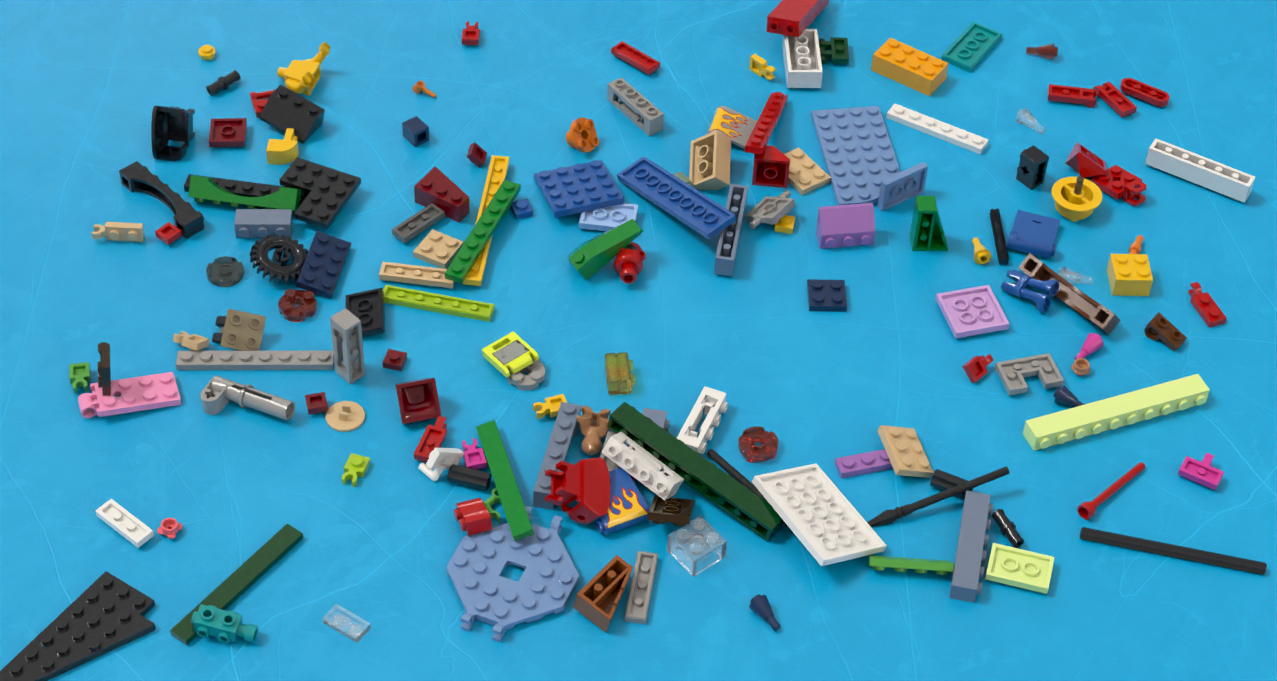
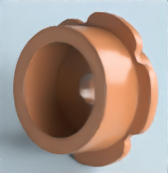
[1071,358,1090,376]

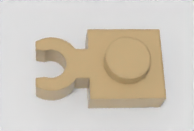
[173,331,210,351]

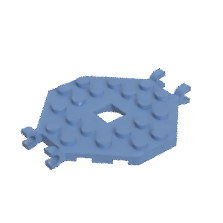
[446,505,579,642]

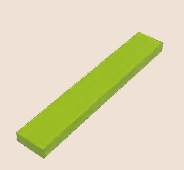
[383,285,495,322]

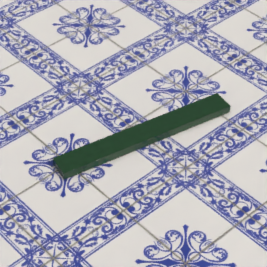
[170,524,303,646]

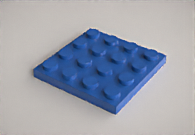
[534,160,624,218]

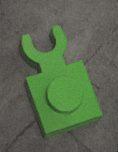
[69,362,91,393]

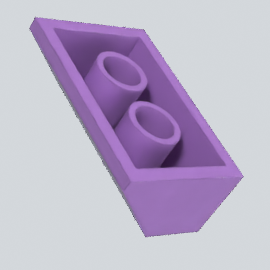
[816,203,875,249]

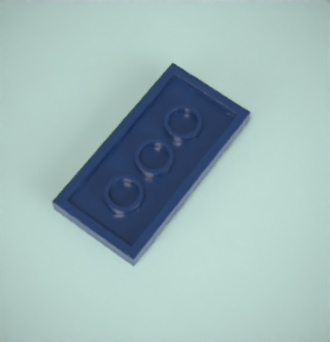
[296,231,352,299]

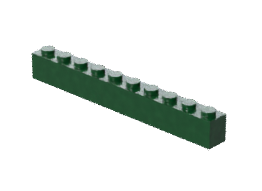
[607,402,784,542]

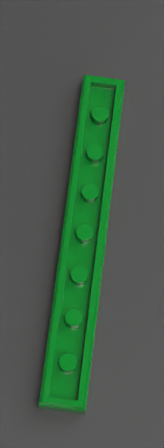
[476,420,534,541]

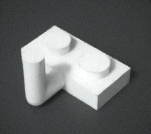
[418,448,464,481]

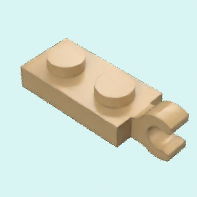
[91,222,145,242]

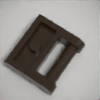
[98,342,111,396]

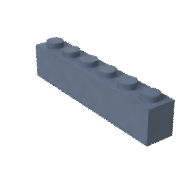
[714,184,748,276]
[949,490,993,603]

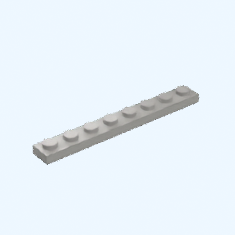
[176,351,334,370]

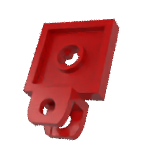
[1091,165,1147,206]

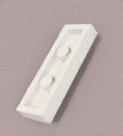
[95,499,154,548]

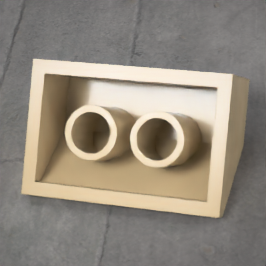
[689,130,731,190]

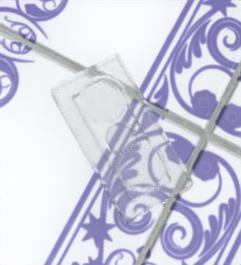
[323,604,371,643]

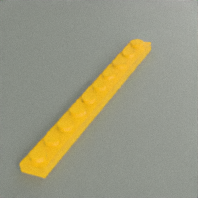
[463,155,510,286]

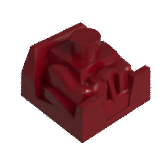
[395,378,441,424]

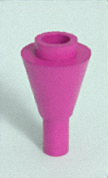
[1074,333,1104,360]

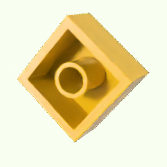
[1107,254,1153,296]

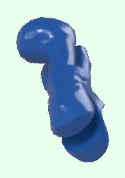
[1001,270,1059,313]

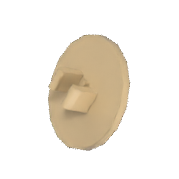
[325,401,365,432]

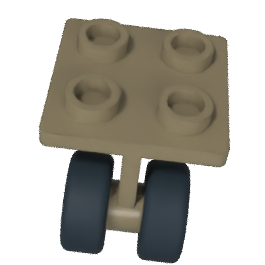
[212,309,266,351]

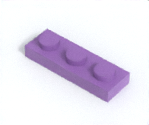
[835,449,893,478]

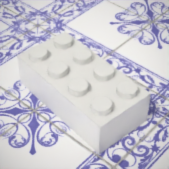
[782,29,823,88]

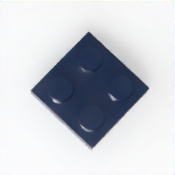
[807,279,847,312]

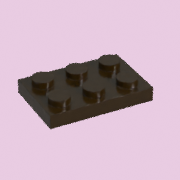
[648,496,695,526]

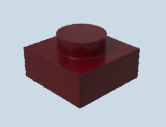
[467,142,487,168]
[382,349,407,371]
[305,392,328,415]

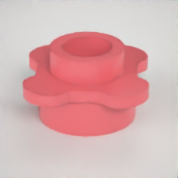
[157,518,183,539]

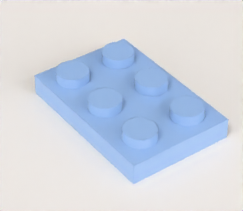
[579,203,638,231]

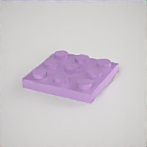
[936,285,1009,339]

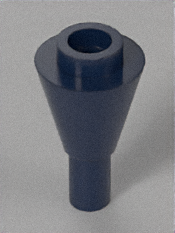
[1053,385,1085,407]
[749,594,781,631]

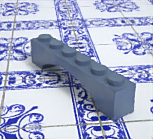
[533,402,581,510]

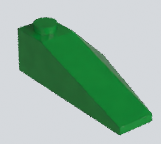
[568,219,643,280]

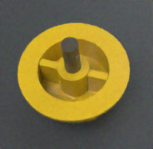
[1051,176,1102,222]

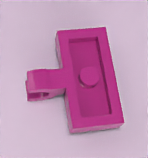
[1178,453,1224,491]

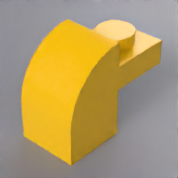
[266,128,299,165]

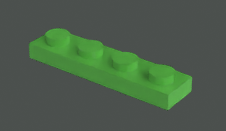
[868,555,954,575]

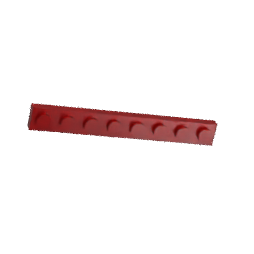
[745,92,788,155]

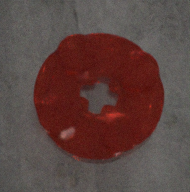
[278,289,317,322]
[738,426,778,463]

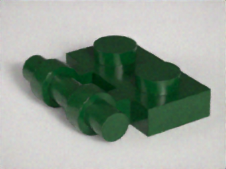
[819,37,849,65]

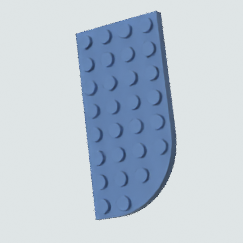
[811,106,899,206]

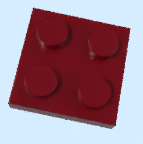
[209,118,247,147]

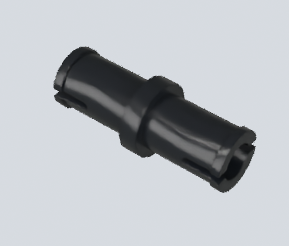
[206,70,241,96]
[992,509,1024,548]

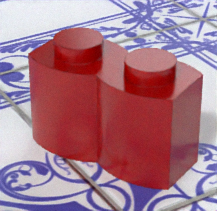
[454,498,492,536]

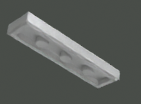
[625,551,658,625]

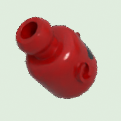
[613,242,646,284]

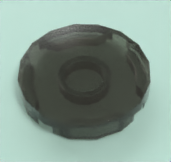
[206,256,244,287]

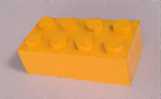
[871,38,949,96]

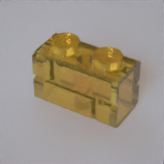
[604,352,635,395]

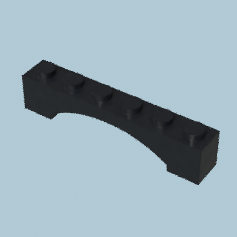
[119,161,204,239]

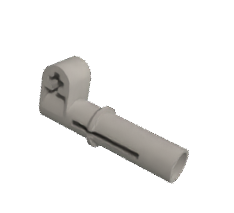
[200,376,295,421]

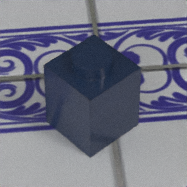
[402,116,429,147]

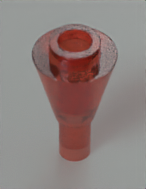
[1026,43,1058,60]

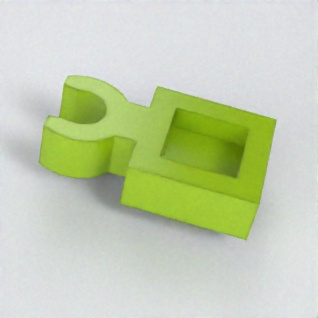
[342,453,370,487]

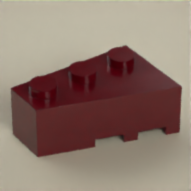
[414,166,470,223]

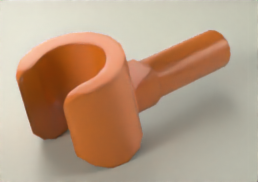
[412,81,436,98]

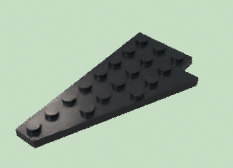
[0,571,156,681]

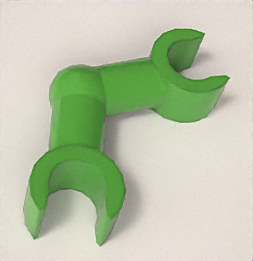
[483,488,501,523]

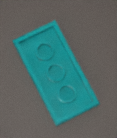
[941,22,1003,73]

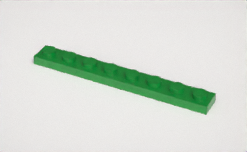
[445,180,521,284]

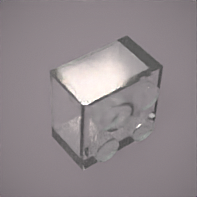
[667,516,727,577]

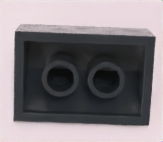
[259,85,325,144]

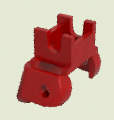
[545,457,610,524]

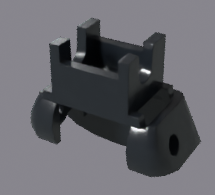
[151,106,195,161]

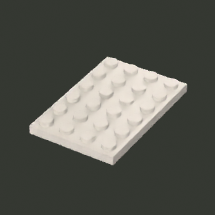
[752,463,887,566]

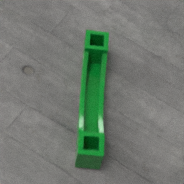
[188,175,302,214]

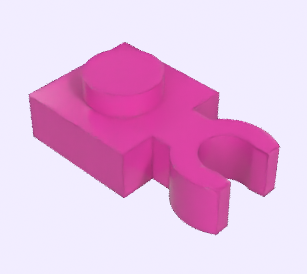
[462,438,487,470]

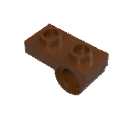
[1144,312,1187,351]

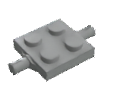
[745,190,795,229]

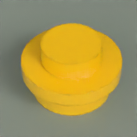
[198,45,216,60]

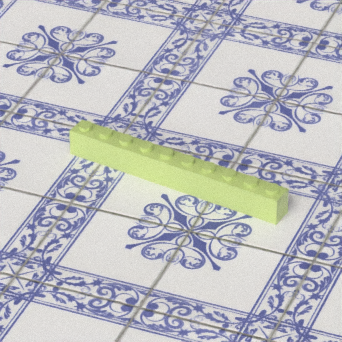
[1023,374,1210,451]

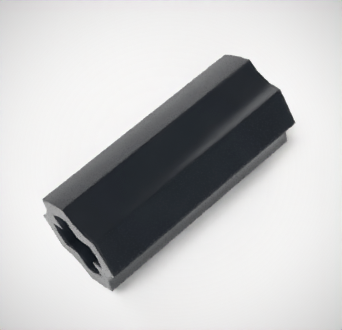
[447,464,492,491]
[930,469,974,499]

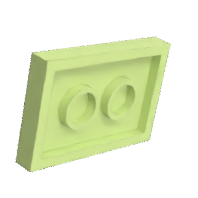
[985,543,1055,594]

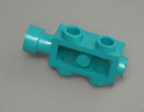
[191,604,258,643]

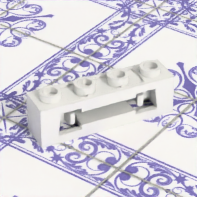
[677,386,728,454]
[601,432,684,500]

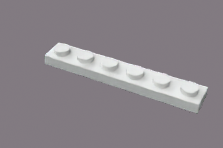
[886,103,988,155]

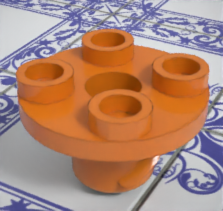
[566,117,599,153]

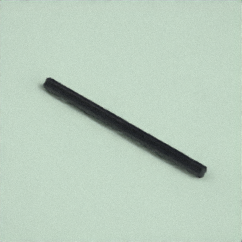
[1080,527,1267,575]

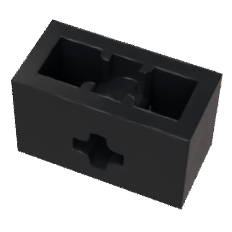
[1016,145,1049,190]

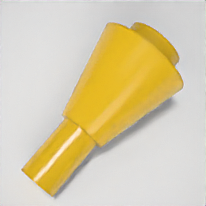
[972,238,992,265]

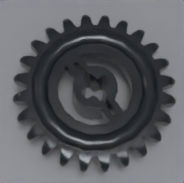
[250,234,308,285]

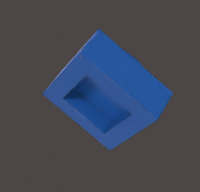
[510,199,533,220]

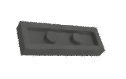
[392,203,445,244]

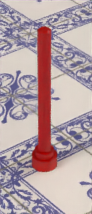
[1077,462,1145,520]

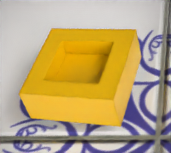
[774,215,795,234]

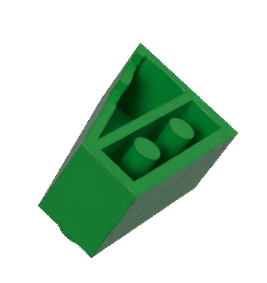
[910,196,948,251]

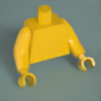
[277,42,331,96]

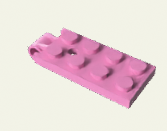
[78,372,181,418]

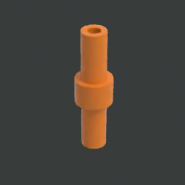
[1129,235,1144,254]

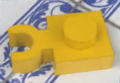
[749,54,776,81]
[533,394,567,419]

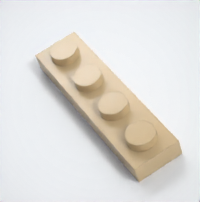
[379,262,455,288]

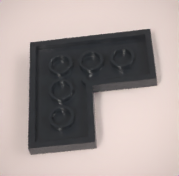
[280,157,361,229]

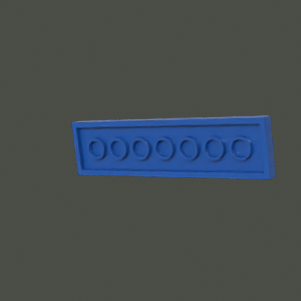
[617,156,737,240]

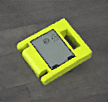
[481,331,539,378]

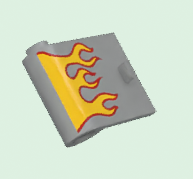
[706,106,757,154]

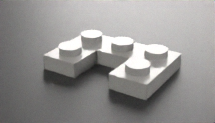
[995,353,1064,395]

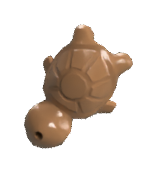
[576,406,611,456]

